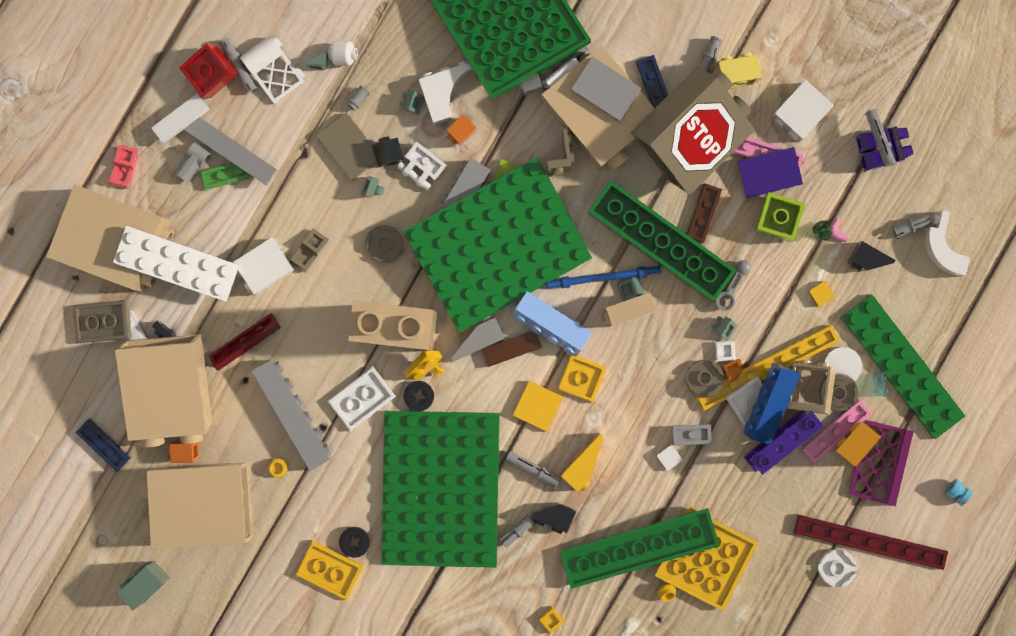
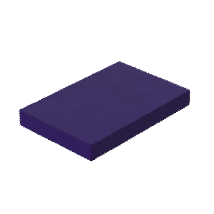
[737,147,803,199]

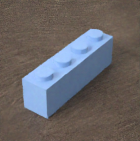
[512,292,592,356]

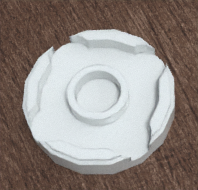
[824,347,862,381]
[817,548,857,587]

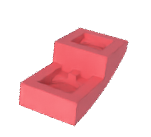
[109,145,138,189]

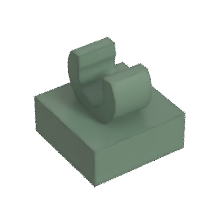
[399,90,425,115]
[361,176,385,197]
[711,316,737,341]

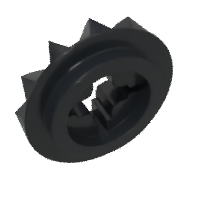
[403,381,434,411]
[339,527,370,558]

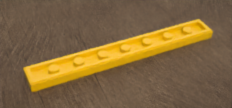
[696,325,840,411]

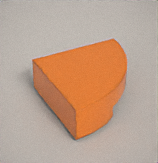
[722,359,742,383]

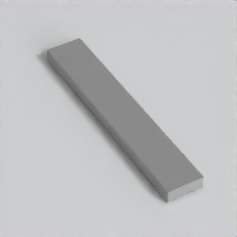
[184,117,277,186]

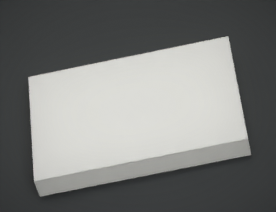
[327,366,396,431]

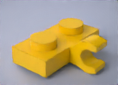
[404,350,445,380]

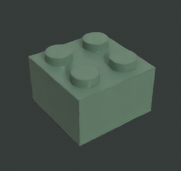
[117,561,170,611]

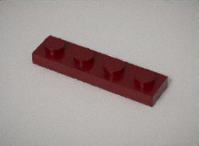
[209,312,281,371]

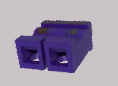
[856,126,914,172]

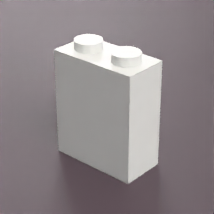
[772,80,834,142]
[233,237,295,295]

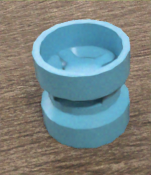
[945,479,973,506]

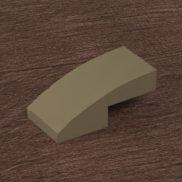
[290,228,329,272]

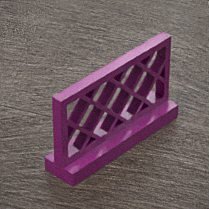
[849,420,914,507]

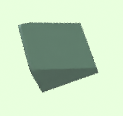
[306,52,328,70]
[617,277,644,301]

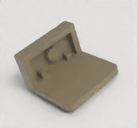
[547,128,575,176]

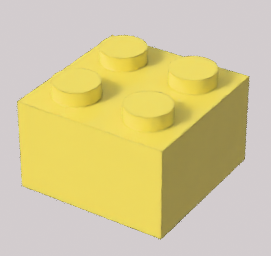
[714,53,762,89]

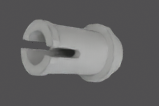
[346,85,370,111]

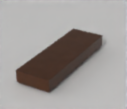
[686,183,722,244]
[482,331,542,367]

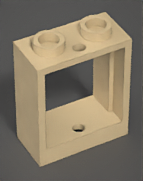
[602,292,656,327]
[787,360,836,415]

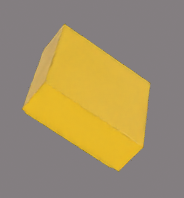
[808,281,835,307]
[538,606,565,634]

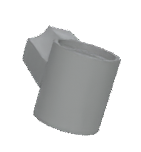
[174,142,211,183]

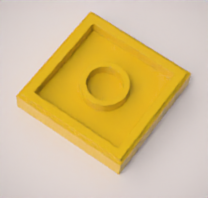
[557,355,607,403]
[513,381,564,432]

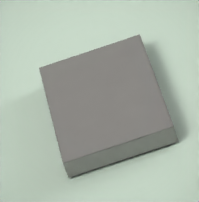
[571,57,641,122]

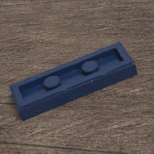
[635,55,668,108]
[75,418,131,472]

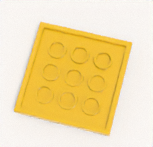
[654,507,758,611]

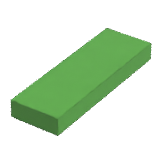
[200,163,254,190]

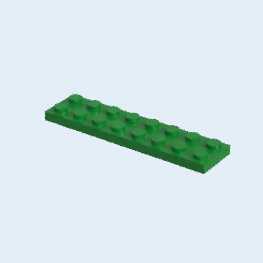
[840,294,965,439]
[560,508,720,589]

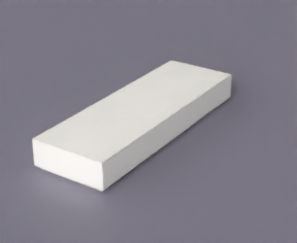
[152,94,210,144]

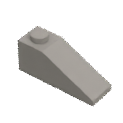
[450,316,505,362]

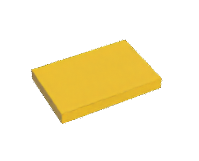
[295,540,364,601]

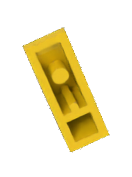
[560,433,603,492]

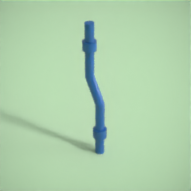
[546,266,661,289]

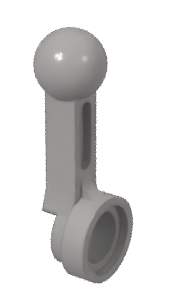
[715,260,751,311]

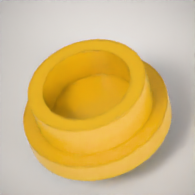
[268,458,288,478]
[657,584,676,602]

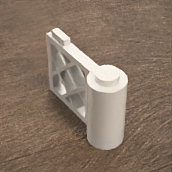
[240,35,306,104]

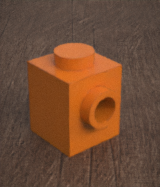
[447,114,477,146]
[168,440,200,463]

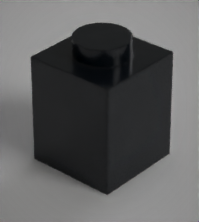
[372,136,404,168]

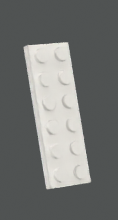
[113,226,239,301]

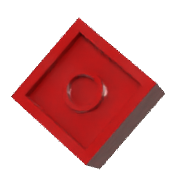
[179,43,238,98]

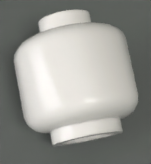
[328,40,358,66]

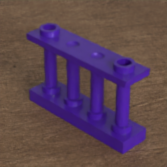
[743,410,824,475]

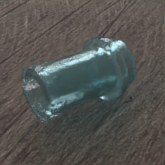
[873,373,889,397]

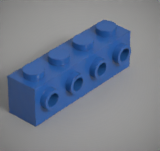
[743,362,801,444]

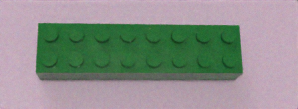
[587,180,737,302]

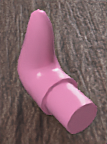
[828,218,848,242]

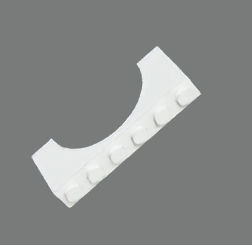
[419,60,542,125]

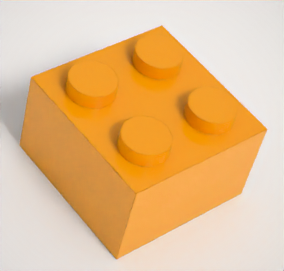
[836,421,881,466]

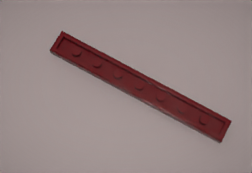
[793,514,948,570]

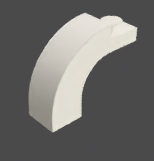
[924,210,970,277]

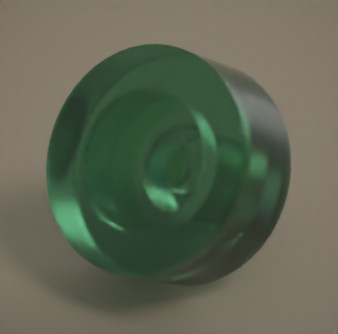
[812,220,833,241]

